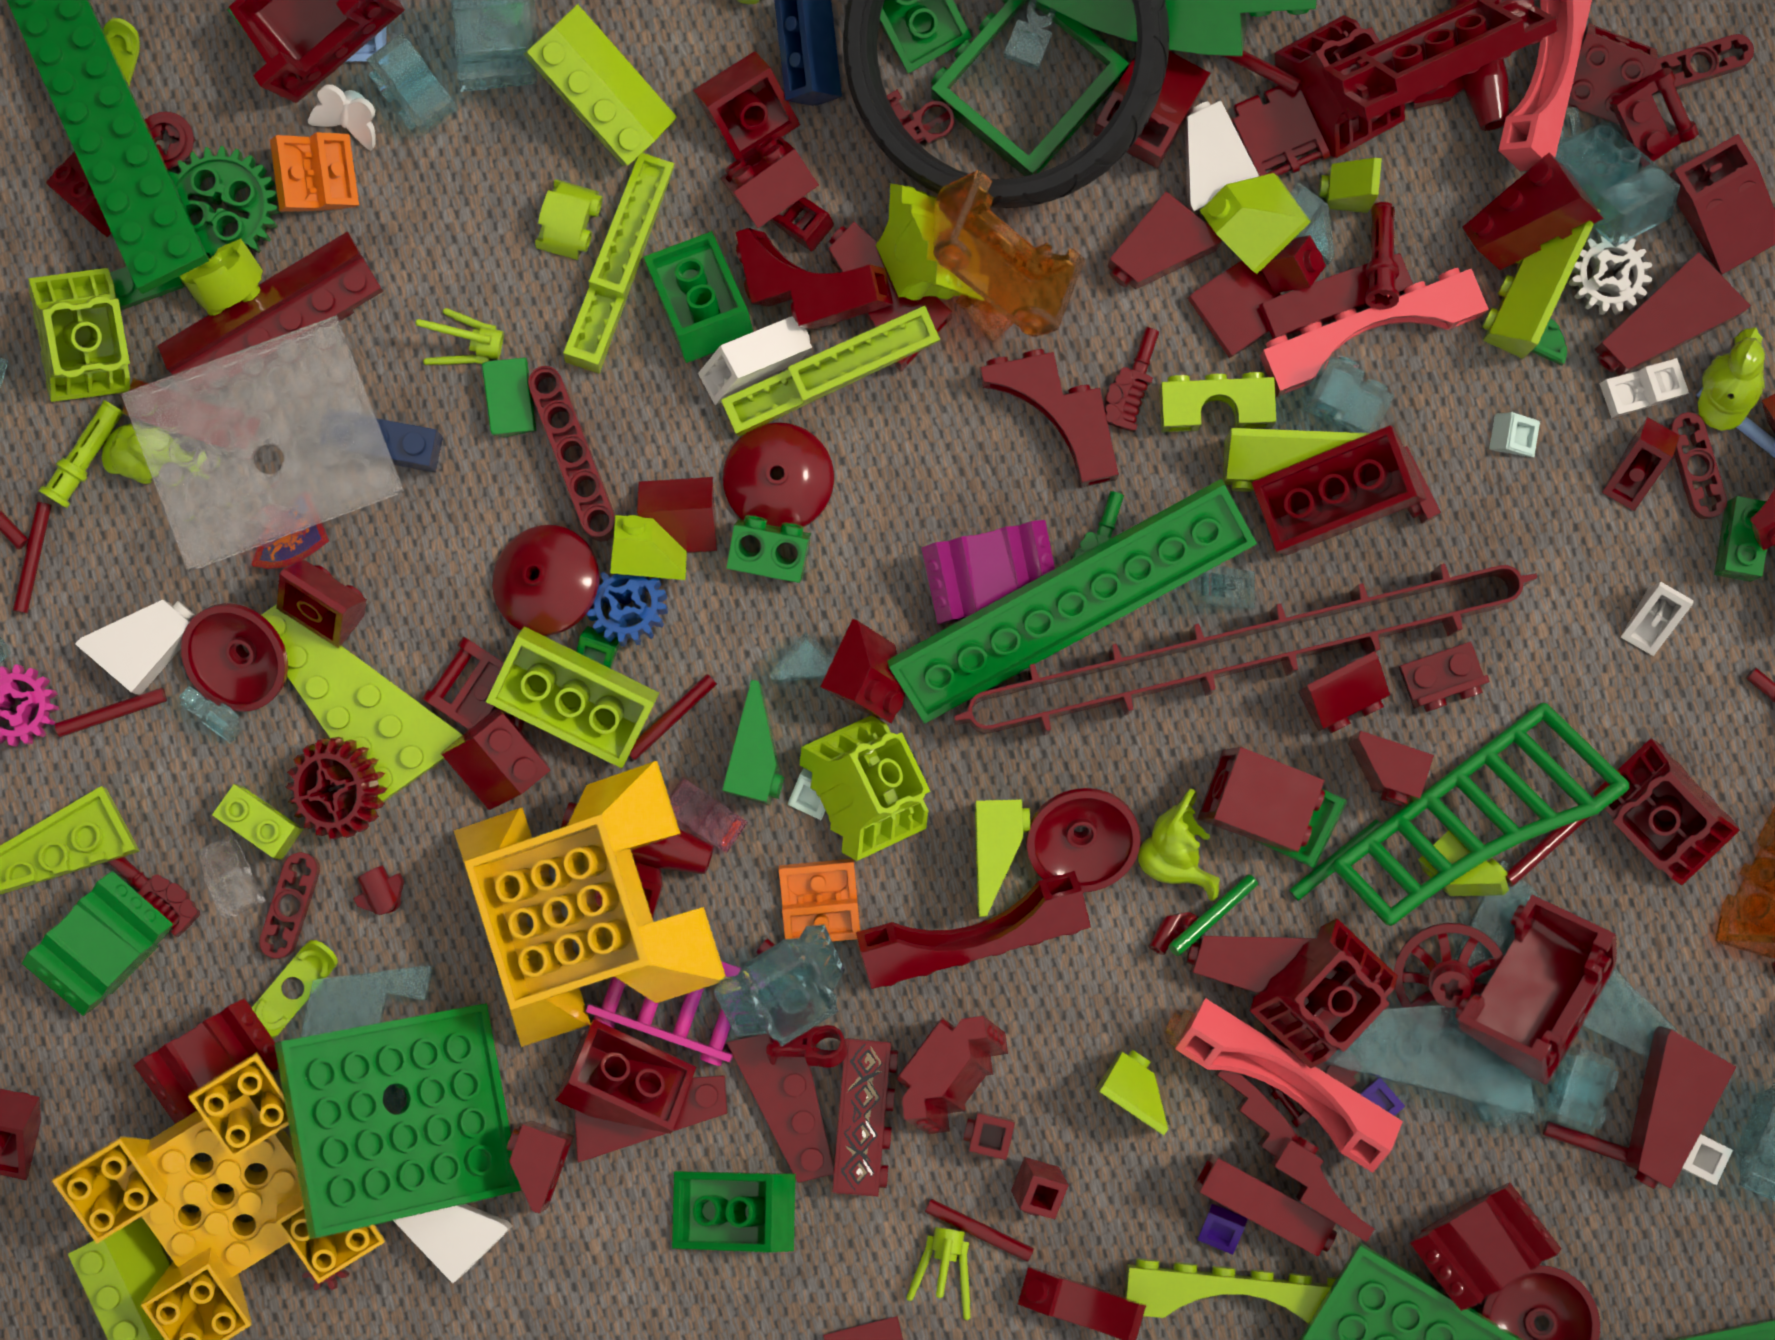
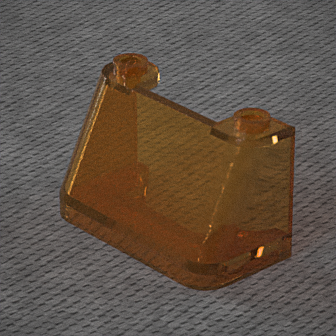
[933,170,1086,337]

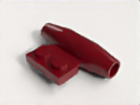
[1413,0,1510,131]
[561,802,714,919]

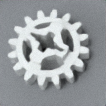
[1569,233,1652,315]

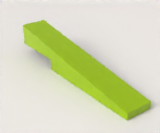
[563,153,675,374]
[721,306,940,437]

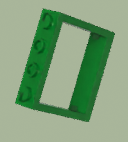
[930,0,1129,176]

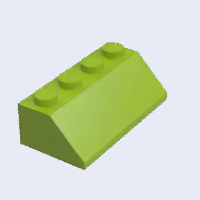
[523,4,677,166]
[1482,209,1600,359]
[1223,428,1370,492]
[486,626,659,768]
[68,1218,171,1340]

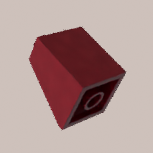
[1197,747,1325,852]

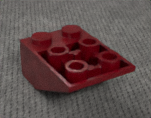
[1093,51,1211,169]
[1663,134,1775,275]

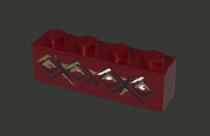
[832,1038,898,1197]

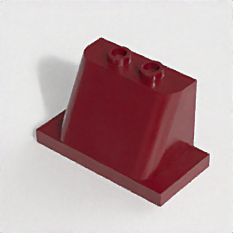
[229,0,405,104]

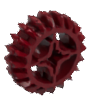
[285,737,388,839]

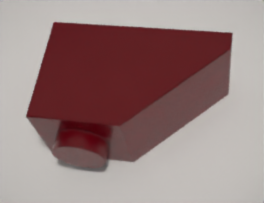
[1602,417,1680,511]

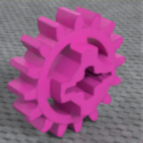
[0,664,59,747]

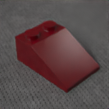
[555,1019,696,1134]

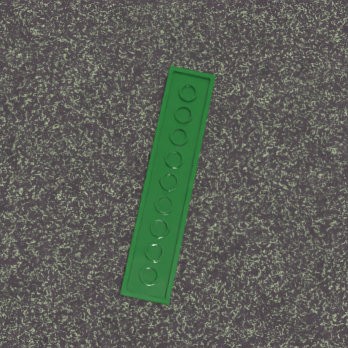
[7,0,210,294]
[888,478,1257,724]

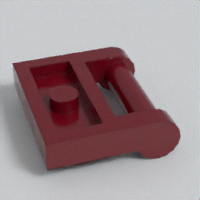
[1610,68,1699,167]
[422,636,504,729]

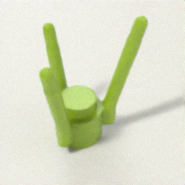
[415,308,504,365]
[906,1227,971,1321]

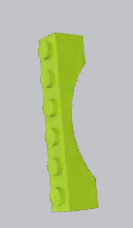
[1124,1258,1337,1324]

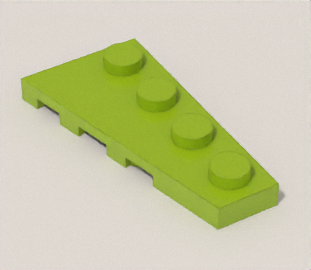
[0,786,140,895]

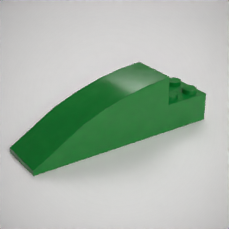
[1036,0,1317,56]

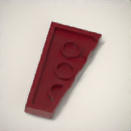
[726,1030,834,1183]
[574,1075,728,1163]

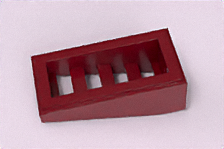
[770,196,834,252]

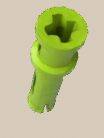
[38,400,124,509]

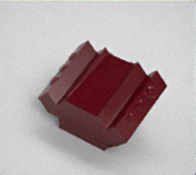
[1275,15,1405,158]
[1593,738,1740,886]
[1249,918,1398,1069]
[133,998,279,1124]
[896,1016,1008,1134]
[1410,1182,1561,1311]

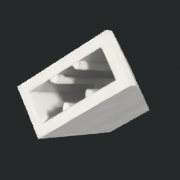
[1185,101,1259,216]
[698,316,812,405]
[75,600,195,695]
[393,1204,513,1283]

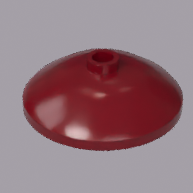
[723,423,834,527]
[492,525,599,636]
[181,603,288,712]
[1026,788,1141,893]
[1482,1265,1600,1340]

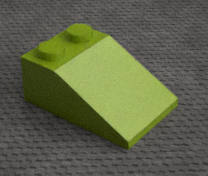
[975,799,1030,917]

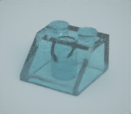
[1542,1047,1618,1135]

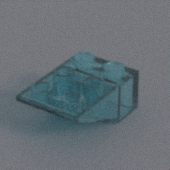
[1555,121,1680,247]

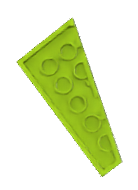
[262,604,463,802]

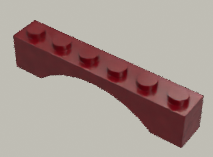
[856,871,1091,989]

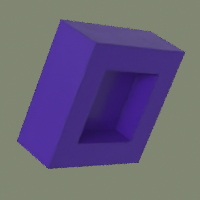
[1358,1077,1405,1116]
[1198,1204,1248,1255]

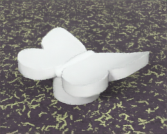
[308,85,376,151]

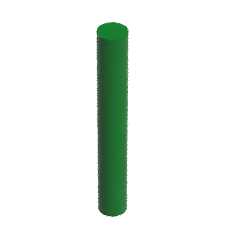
[1289,819,1381,901]
[1168,874,1258,957]

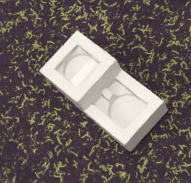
[1599,358,1689,418]

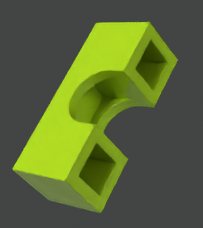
[1159,372,1277,432]

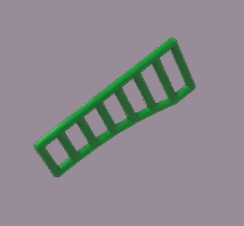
[1332,703,1629,926]

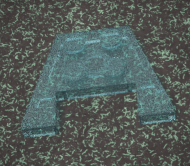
[301,966,434,1113]

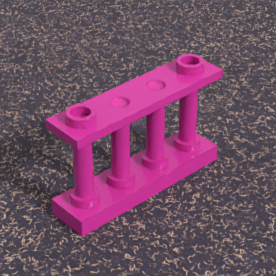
[586,961,762,1066]

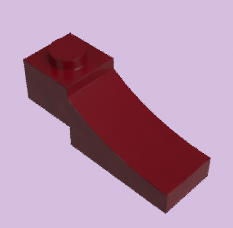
[1271,1136,1375,1242]
[1017,1267,1146,1340]

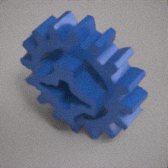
[587,572,668,647]

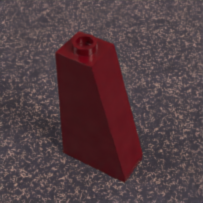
[829,222,952,372]
[1594,252,1751,376]
[1186,936,1315,994]
[1625,1026,1736,1189]
[1193,1153,1337,1257]

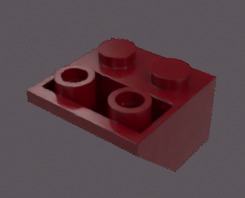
[720,136,819,228]

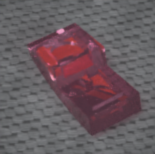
[669,777,748,853]

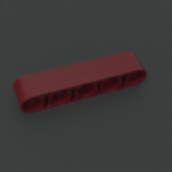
[528,366,615,542]

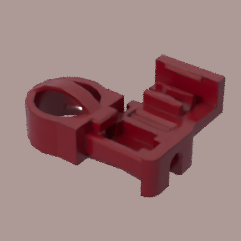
[887,89,955,145]
[766,1003,848,1068]

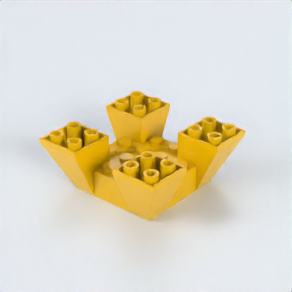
[454,761,727,1047]
[52,1053,385,1340]

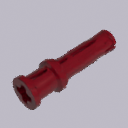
[1365,202,1399,309]

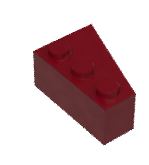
[1462,152,1604,270]

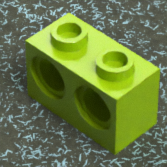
[212,784,304,859]

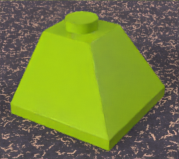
[1200,173,1311,274]
[1095,1050,1168,1135]

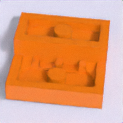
[270,132,359,211]
[779,859,860,946]

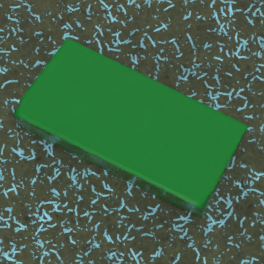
[482,357,537,438]

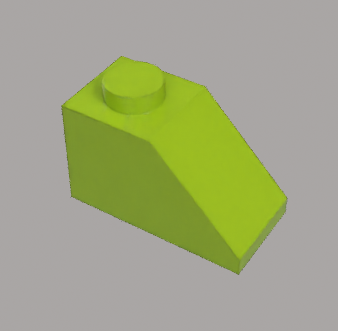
[1318,158,1382,213]
[610,515,687,580]

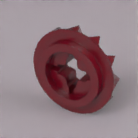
[145,112,196,171]

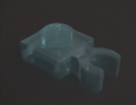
[1004,0,1056,70]
[179,686,240,744]

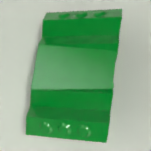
[21,871,173,1016]

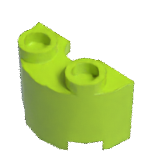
[535,179,603,260]
[179,239,263,315]

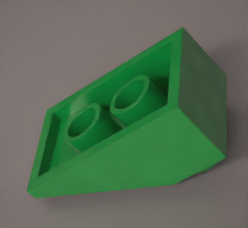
[879,0,972,73]
[643,231,754,363]
[722,679,784,805]
[672,1171,796,1253]

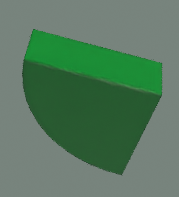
[1531,318,1567,366]

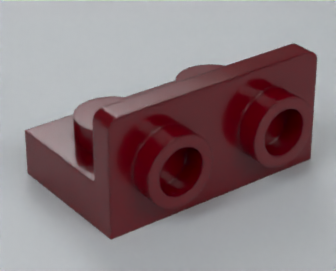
[1399,641,1490,712]

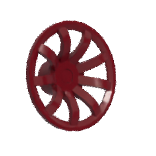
[1394,923,1504,1033]

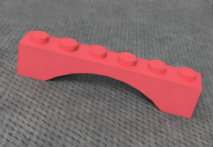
[1498,0,1592,171]
[1260,268,1489,397]
[1175,998,1403,1173]

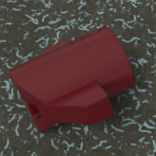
[353,865,405,915]

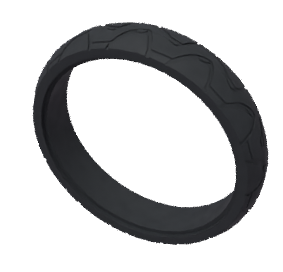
[843,0,1169,209]

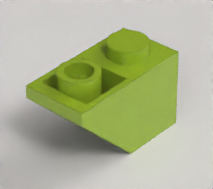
[1418,830,1509,896]

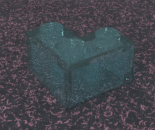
[366,32,458,136]
[1303,356,1394,433]

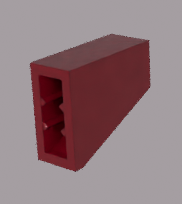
[1107,191,1223,290]

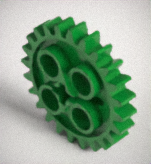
[169,146,281,258]

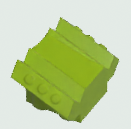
[876,183,986,301]
[28,268,130,402]
[800,715,931,861]

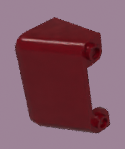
[1455,895,1617,1085]

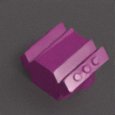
[921,520,1055,624]

